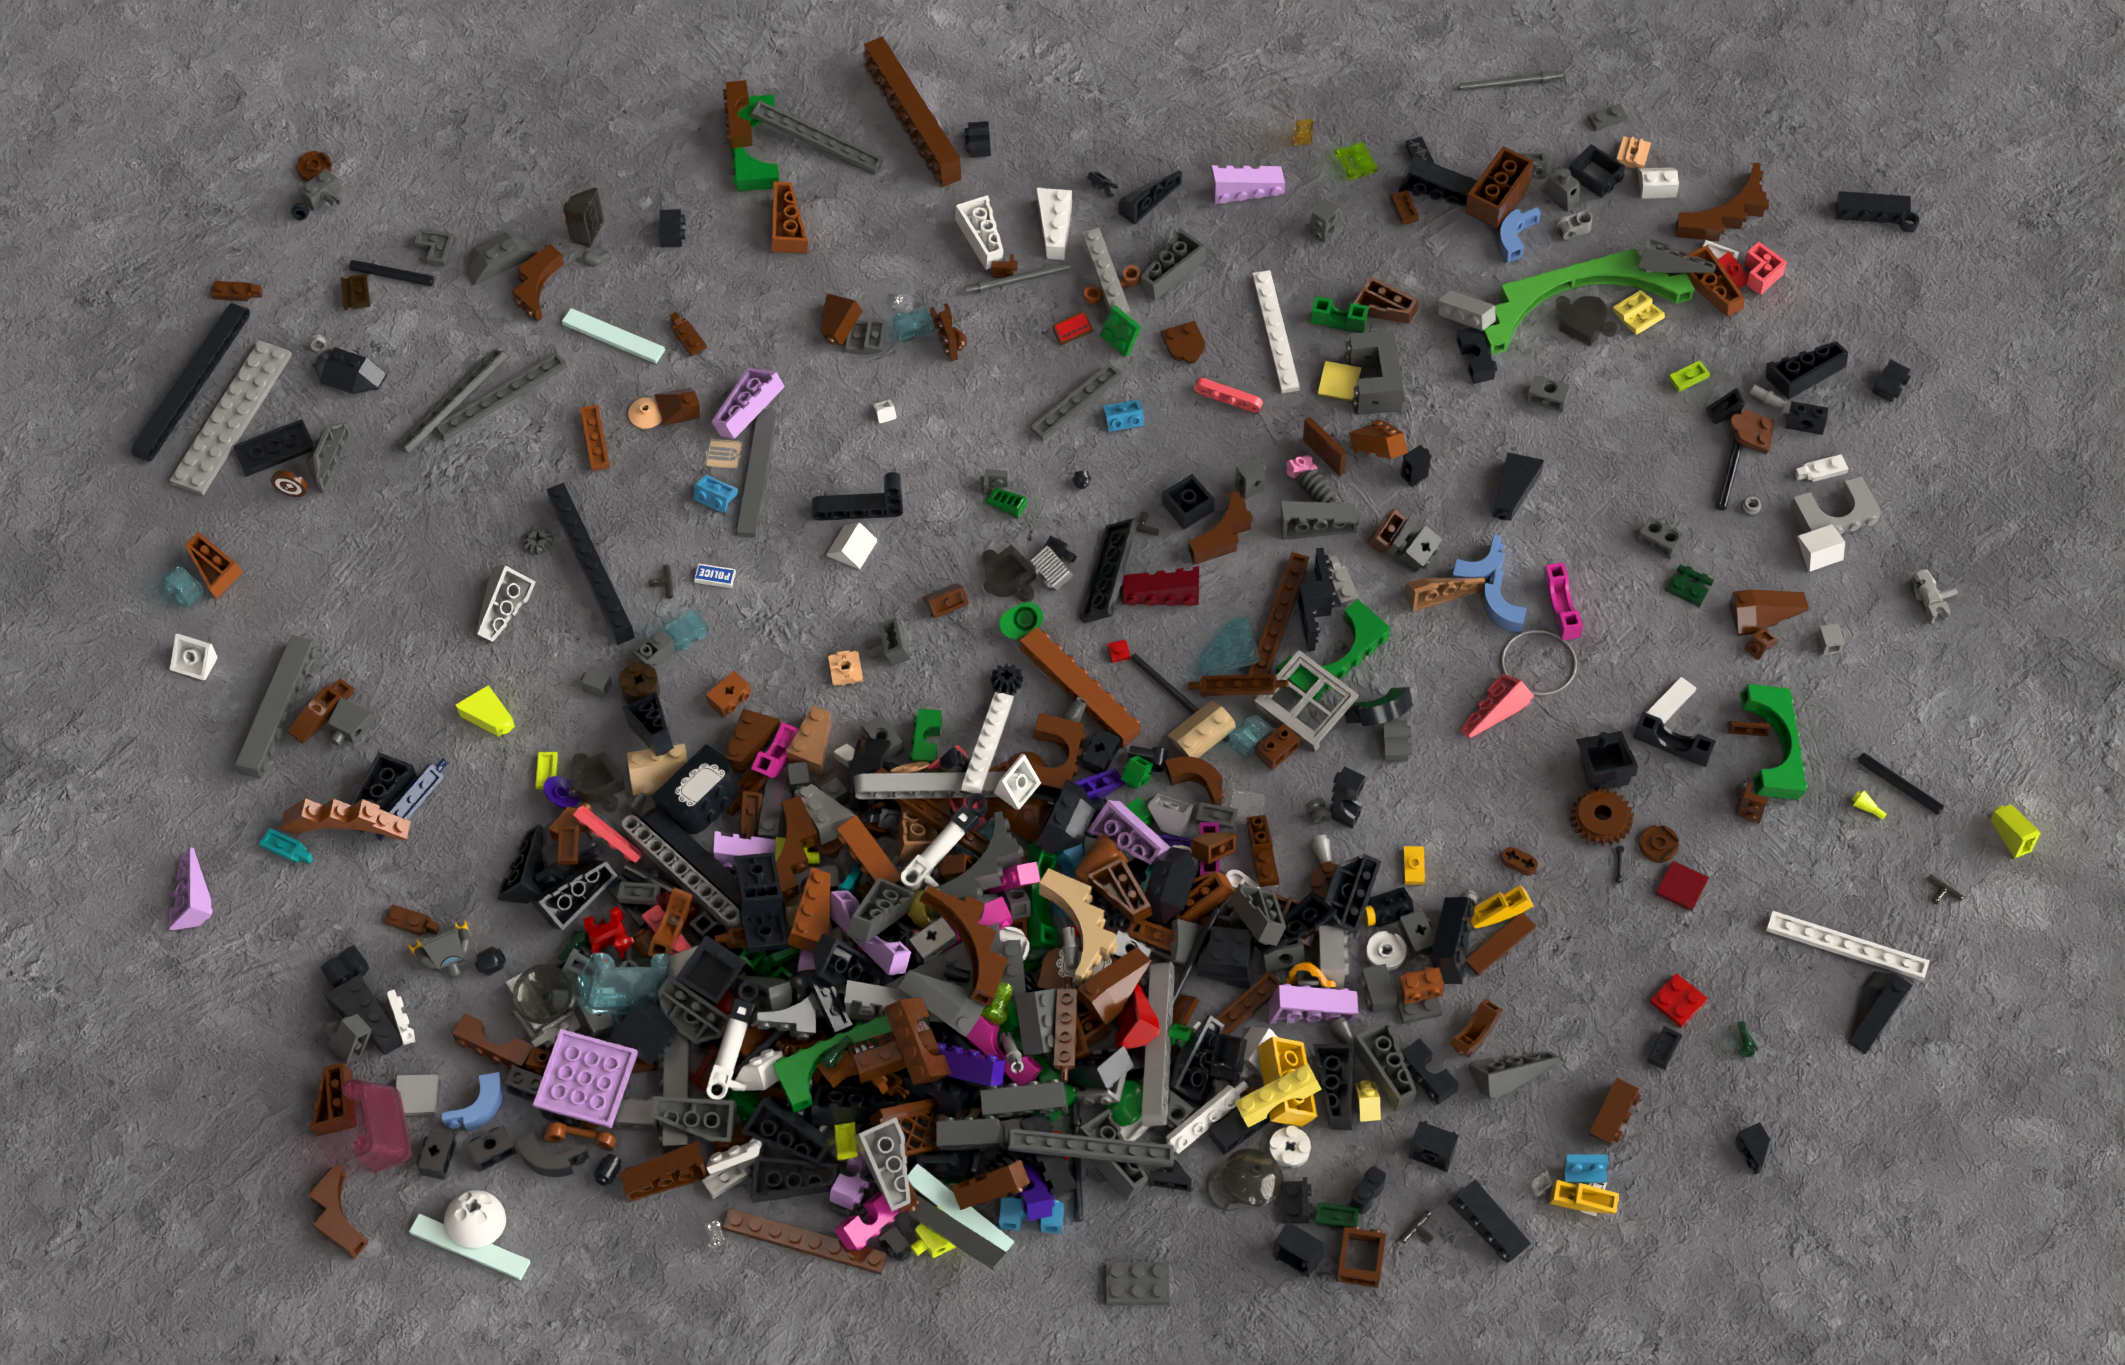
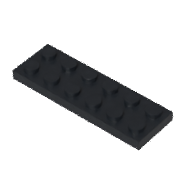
[1080,518,1138,623]

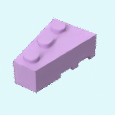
[714,831,776,872]

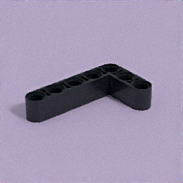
[812,472,903,521]

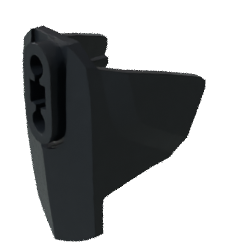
[850,738,901,812]

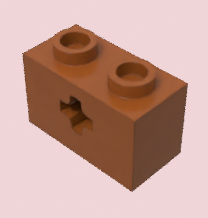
[706,670,751,718]

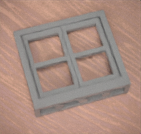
[1254,650,1359,752]

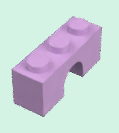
[829,1145,870,1210]

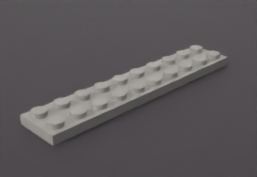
[169,340,292,496]

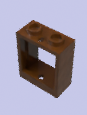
[1337,1226,1386,1288]

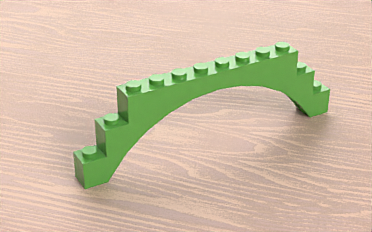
[1483,248,1694,355]

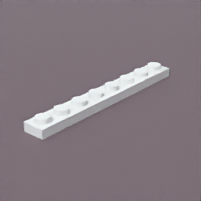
[1252,270,1300,394]
[961,692,1014,794]
[1766,911,1929,981]

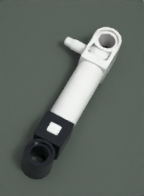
[901,793,988,891]
[706,981,758,1100]

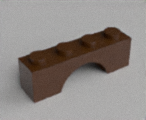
[723,80,753,148]
[452,1013,534,1070]

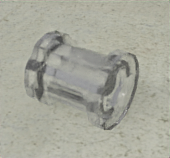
[703,1221,727,1249]

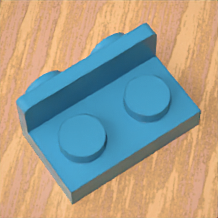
[1103,399,1144,432]
[693,475,738,513]
[1564,1154,1609,1183]

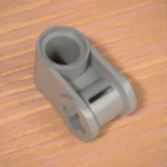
[1556,211,1592,240]

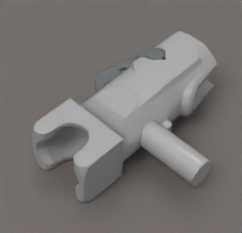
[1911,570,1958,624]

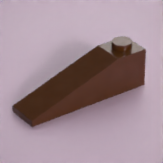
[1729,589,1809,636]
[1078,947,1151,1026]

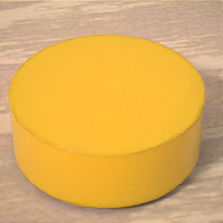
[1363,906,1376,926]

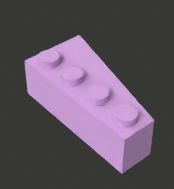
[1211,165,1285,204]
[1087,800,1171,865]
[1268,984,1358,1024]

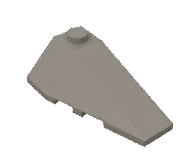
[476,566,536,642]
[854,1117,911,1212]

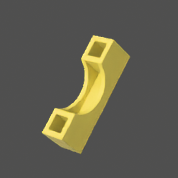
[1235,1064,1321,1127]

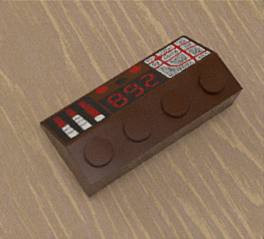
[847,1020,939,1083]

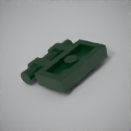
[1666,564,1714,607]

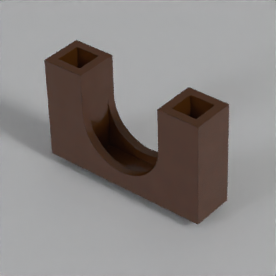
[1030,713,1086,797]
[884,997,952,1085]

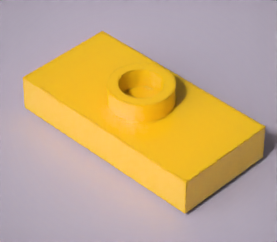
[1404,846,1425,885]

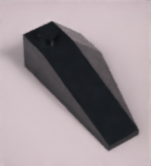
[813,934,888,986]
[1169,1015,1224,1106]

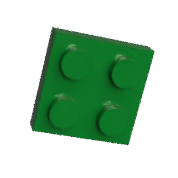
[1100,306,1141,357]

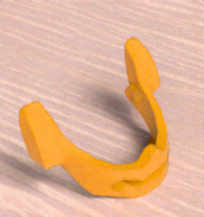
[1286,962,1336,988]

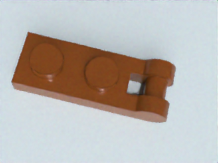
[1124,920,1175,952]

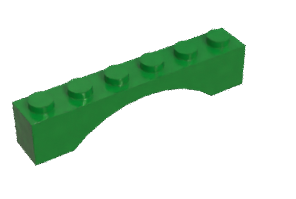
[1028,839,1058,956]

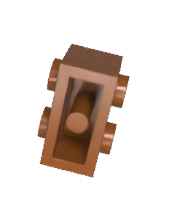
[1398,967,1444,1004]

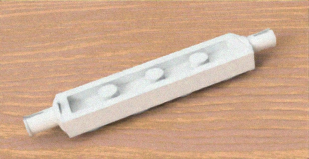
[1166,1081,1248,1154]

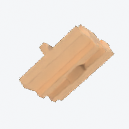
[1617,136,1651,169]
[828,650,863,686]

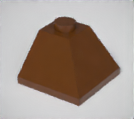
[655,388,700,425]

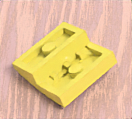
[1612,290,1665,335]
[1318,361,1362,401]

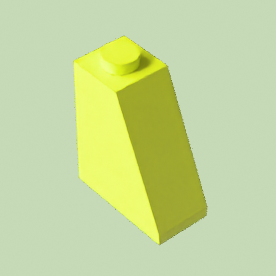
[456,685,515,737]
[1990,804,2040,859]

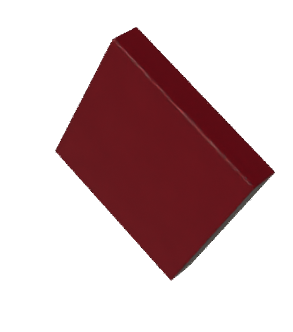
[1656,861,1709,911]

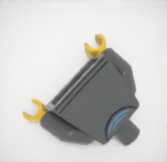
[408,921,470,978]

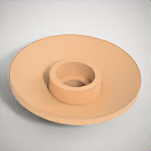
[628,397,662,429]
[890,761,929,773]

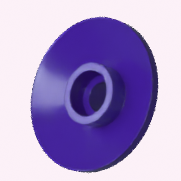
[543,776,580,809]

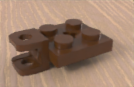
[930,303,958,361]

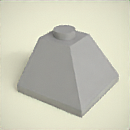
[1148,793,1195,837]

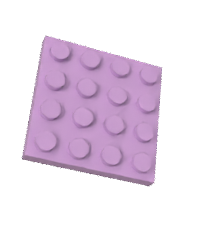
[533,1029,638,1128]

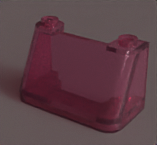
[342,1079,412,1173]

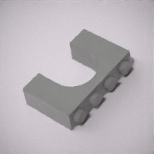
[1791,476,1881,535]

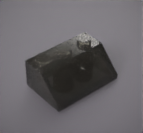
[563,187,604,248]

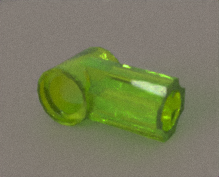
[981,981,1014,1025]

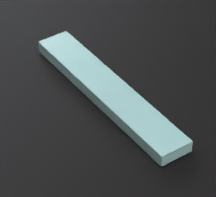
[562,308,665,364]
[907,1164,1014,1252]
[409,1214,530,1281]

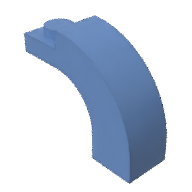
[1499,207,1541,263]
[1453,534,1505,584]
[1483,569,1527,633]
[442,1072,503,1132]

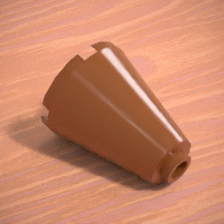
[1073,833,1129,885]

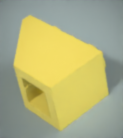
[1354,1080,1381,1122]

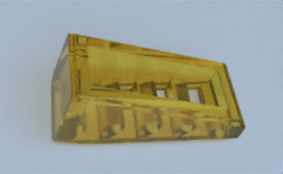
[1293,119,1314,146]

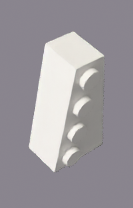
[1037,188,1072,260]
[955,195,1003,270]

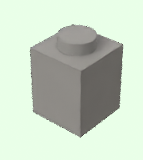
[1817,623,1845,655]

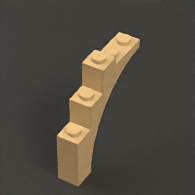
[1039,868,1118,987]

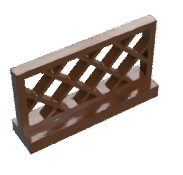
[869,1098,942,1157]

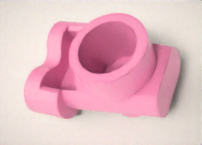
[1286,455,1318,479]

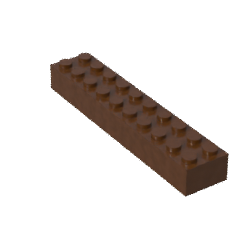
[863,36,961,188]

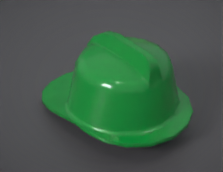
[999,602,1044,639]

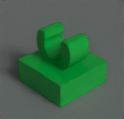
[1168,1023,1195,1048]

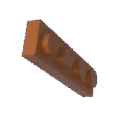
[580,404,610,471]

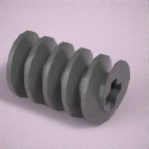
[1298,469,1337,503]

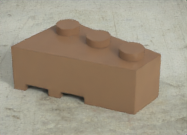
[786,705,832,776]

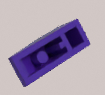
[1074,768,1126,799]

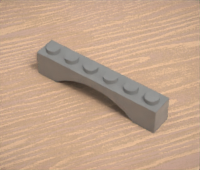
[1082,228,1131,318]

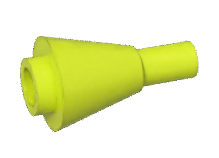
[1852,790,1886,820]

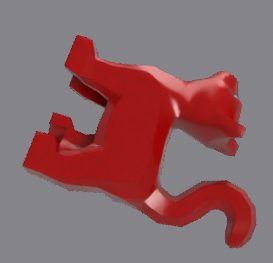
[583,906,634,965]

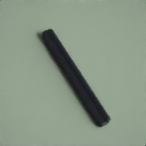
[349,260,435,286]
[1717,438,1743,511]
[1858,753,1944,815]

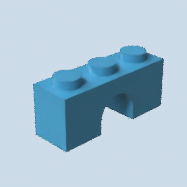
[999,1196,1064,1234]

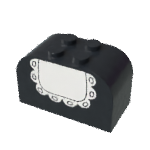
[651,744,740,834]

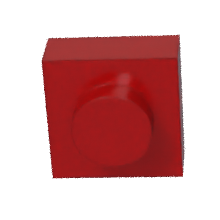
[1107,639,1130,663]

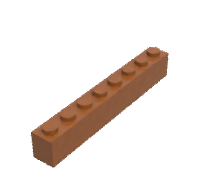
[1020,627,1140,748]

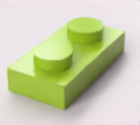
[1668,360,1710,392]

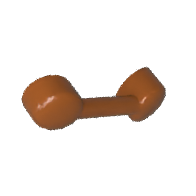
[1083,265,1140,305]
[543,1122,616,1151]

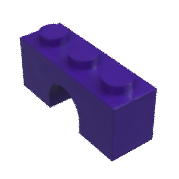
[1014,1163,1055,1221]

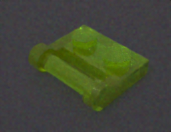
[1334,142,1378,180]

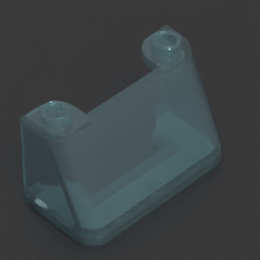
[577,953,671,1014]

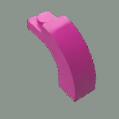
[751,722,799,778]

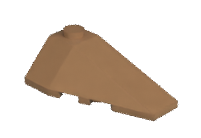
[1405,578,1485,612]

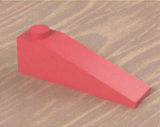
[1459,673,1534,738]

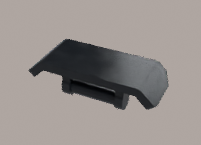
[906,1150,981,1179]

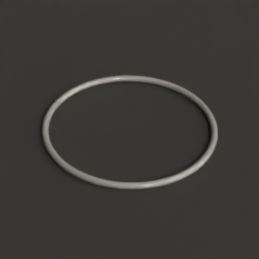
[1501,630,1577,695]

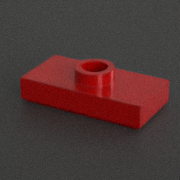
[1718,252,1749,289]

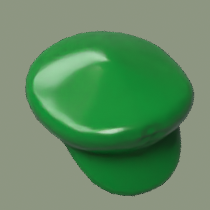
[1104,1080,1143,1127]

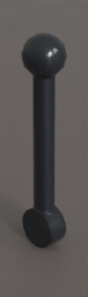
[1615,845,1624,883]

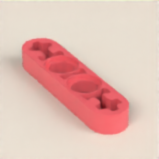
[1193,378,1263,413]

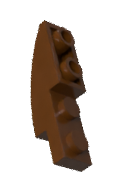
[288,678,355,744]
[1246,815,1279,887]

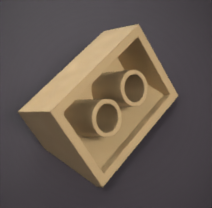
[1167,700,1236,758]
[627,744,688,797]

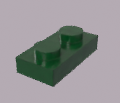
[1315,1202,1359,1229]

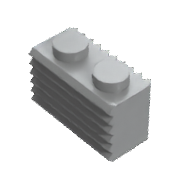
[1030,545,1074,590]

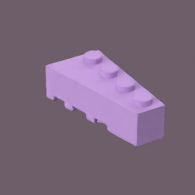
[712,367,785,439]

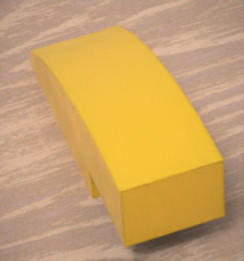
[1471,885,1534,929]
[1549,1180,1619,1214]

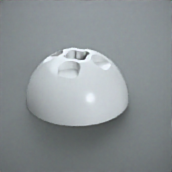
[444,1190,506,1248]

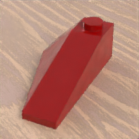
[1115,983,1160,1049]

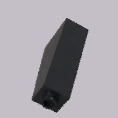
[1493,452,1544,521]

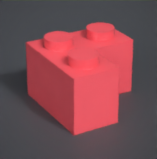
[1744,242,1787,296]

